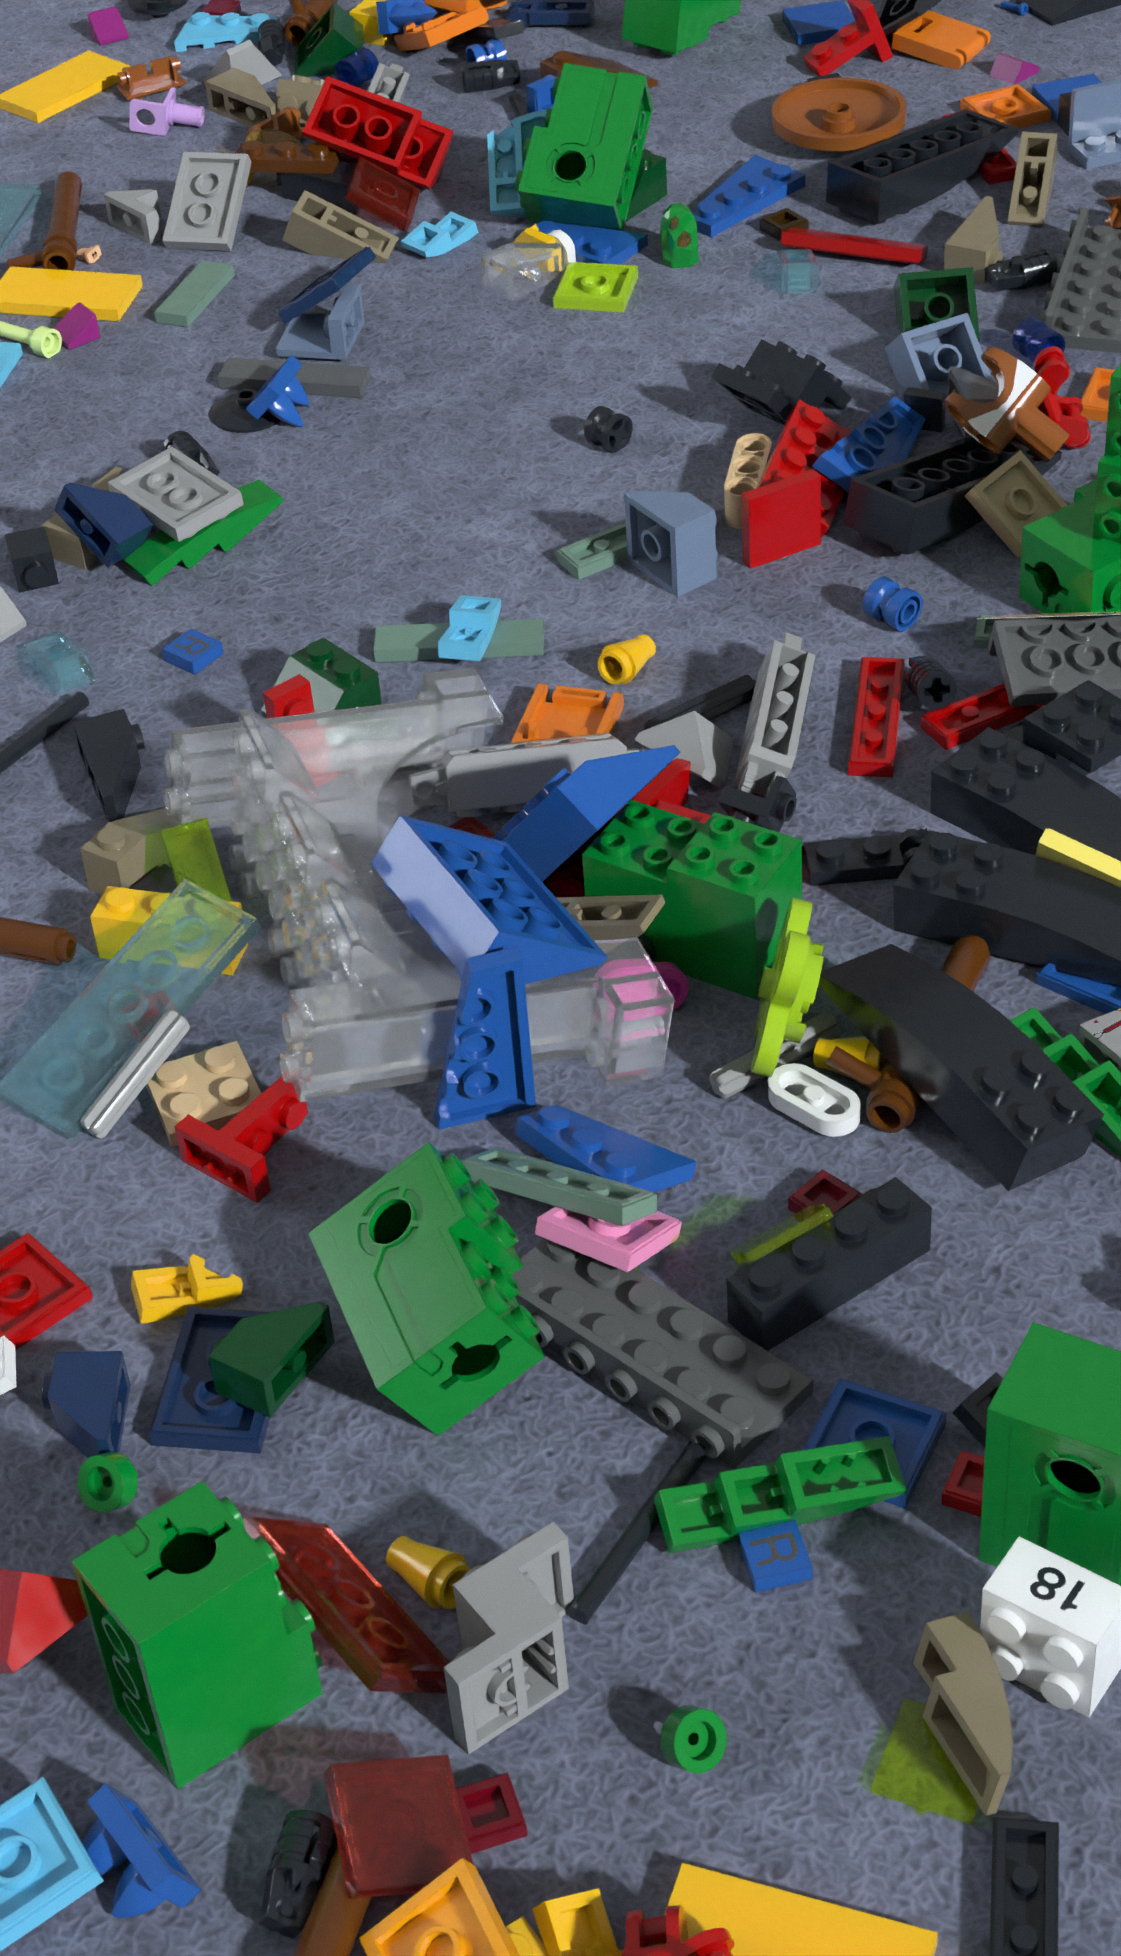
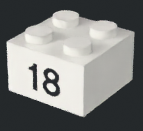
[980,1536,1121,1717]

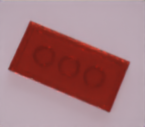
[243,1517,451,1693]

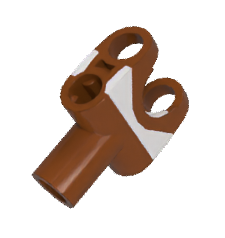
[944,346,1070,463]

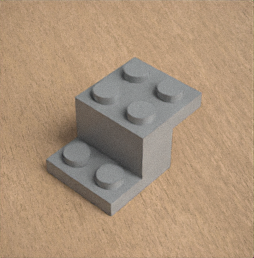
[444,1522,574,1755]

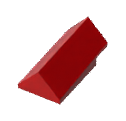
[302,76,454,190]
[0,1568,87,1674]

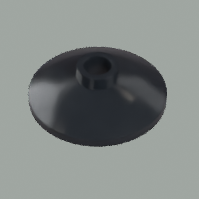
[128,0,188,18]
[211,389,281,433]

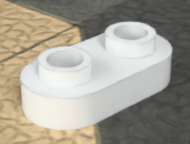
[768,1063,860,1137]

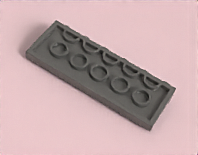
[1038,208,1121,353]
[988,615,1121,707]
[511,1238,813,1469]

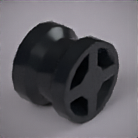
[584,406,633,453]

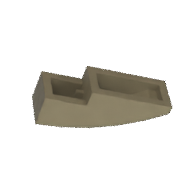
[913,1611,1013,1816]

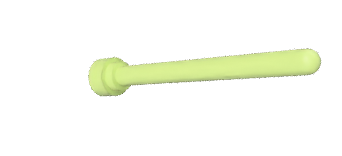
[0,321,62,358]

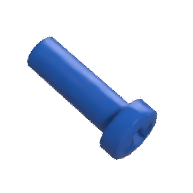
[1001,1,1029,16]

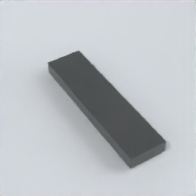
[217,358,371,398]

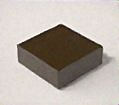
[759,208,809,242]

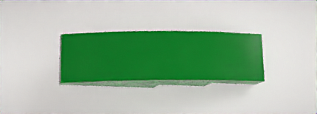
[124,480,284,586]
[1010,1007,1121,1156]
[654,1436,907,1554]

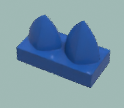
[376,0,437,34]
[246,355,309,427]
[82,1783,201,1918]

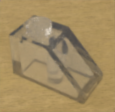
[480,243,565,302]

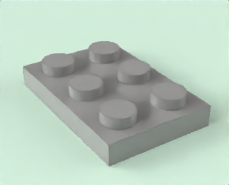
[162,152,252,251]
[108,447,244,542]

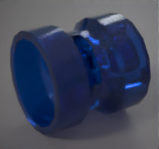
[335,47,379,87]
[1012,317,1065,363]

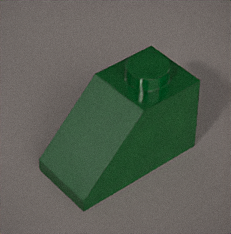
[208,1302,335,1418]

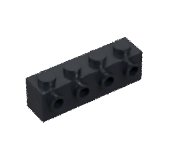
[726,1177,932,1351]

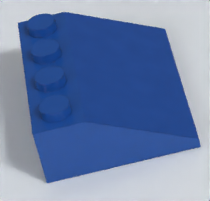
[492,745,681,882]
[370,815,608,985]

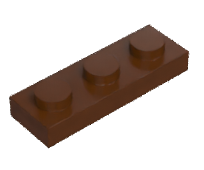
[236,140,340,174]

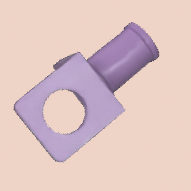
[129,87,205,135]

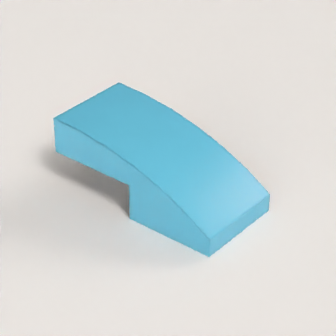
[400,212,479,257]
[438,595,501,661]

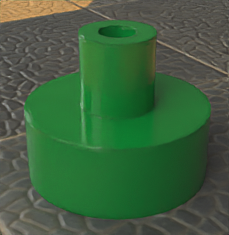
[78,1451,138,1513]
[660,1705,727,1774]

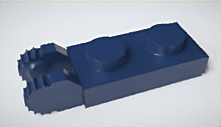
[506,0,595,28]

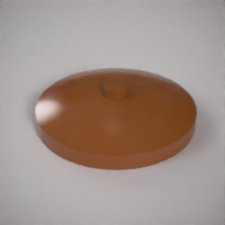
[772,78,907,151]

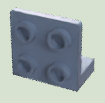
[1068,79,1121,170]
[276,283,365,360]

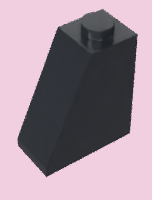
[276,153,369,215]

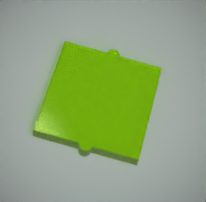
[730,1204,834,1264]
[871,1698,979,1825]

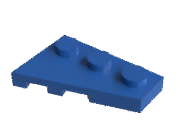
[536,221,648,265]
[516,1105,696,1193]

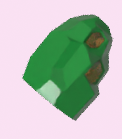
[660,203,699,268]

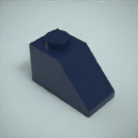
[54,483,153,568]
[42,1351,131,1458]

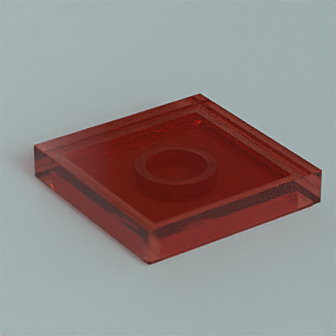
[345,157,420,231]
[323,1755,473,1899]

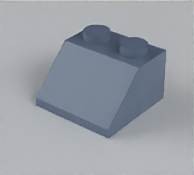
[885,313,993,398]
[624,490,718,597]

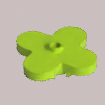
[751,897,824,1078]

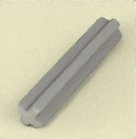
[80,1009,190,1139]
[709,1013,841,1099]

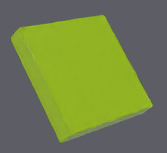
[553,262,638,312]

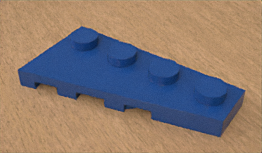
[691,155,805,237]
[812,396,926,492]
[434,947,536,1130]

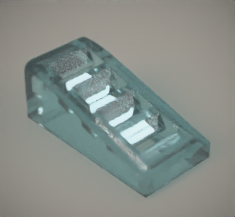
[777,249,818,294]
[22,631,95,696]

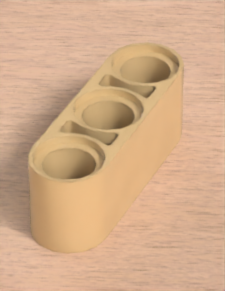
[724,433,772,529]

